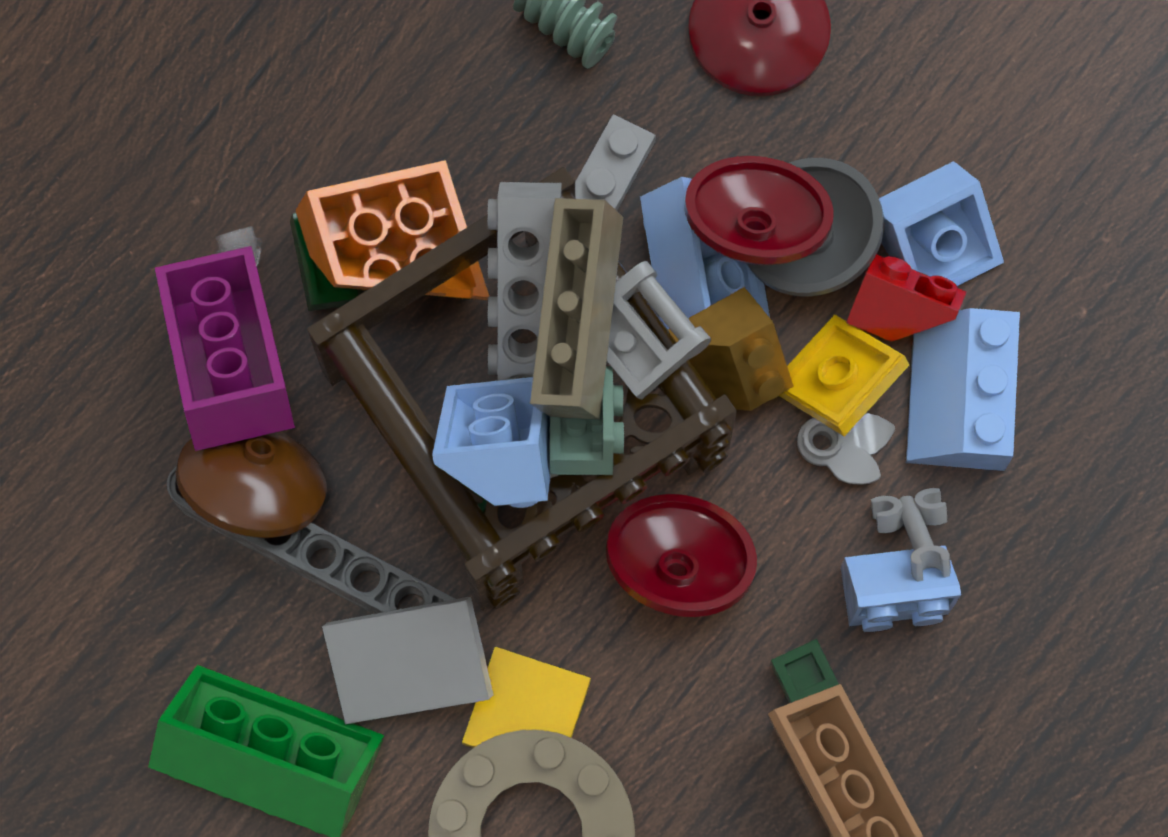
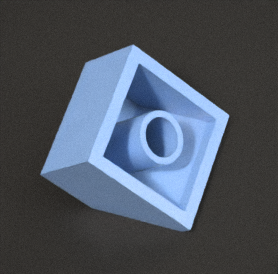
[879,161,1004,286]

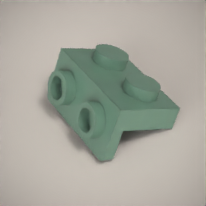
[550,366,624,475]

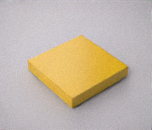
[779,315,909,437]
[462,647,591,748]

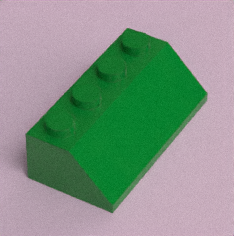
[148,665,384,837]

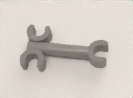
[871,488,951,581]

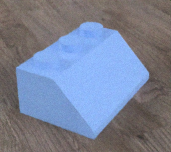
[640,177,770,329]
[906,308,1020,471]
[432,377,551,508]

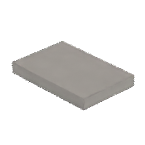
[322,597,494,724]

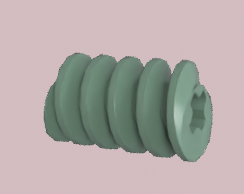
[513,0,618,69]

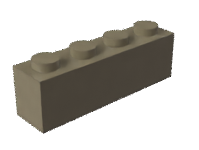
[530,198,623,420]

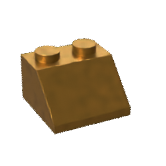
[668,287,794,411]

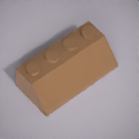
[768,684,923,837]

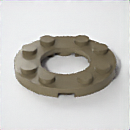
[428,730,635,837]

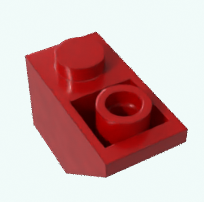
[846,254,967,342]

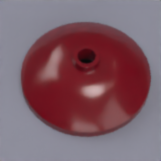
[688,0,831,96]
[684,156,834,265]
[606,494,757,617]

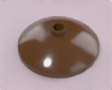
[176,431,327,538]

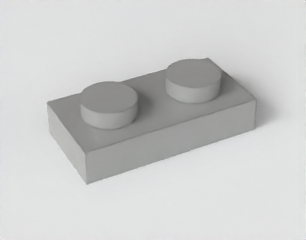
[575,114,656,211]

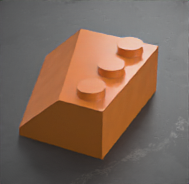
[295,160,489,300]

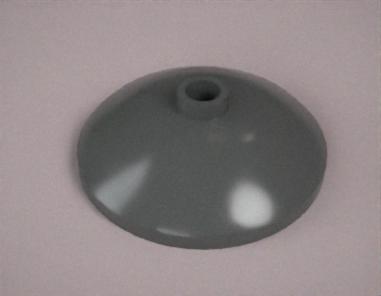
[746,158,884,296]

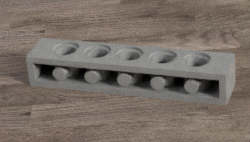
[488,182,562,478]

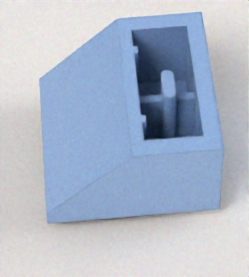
[841,546,961,632]

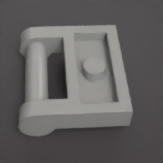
[607,261,711,400]

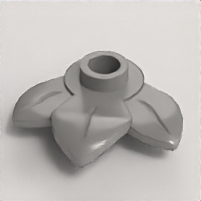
[797,413,895,485]

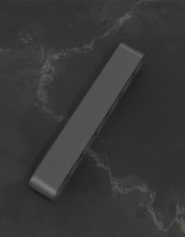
[167,466,478,625]

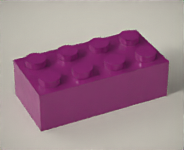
[155,246,295,451]

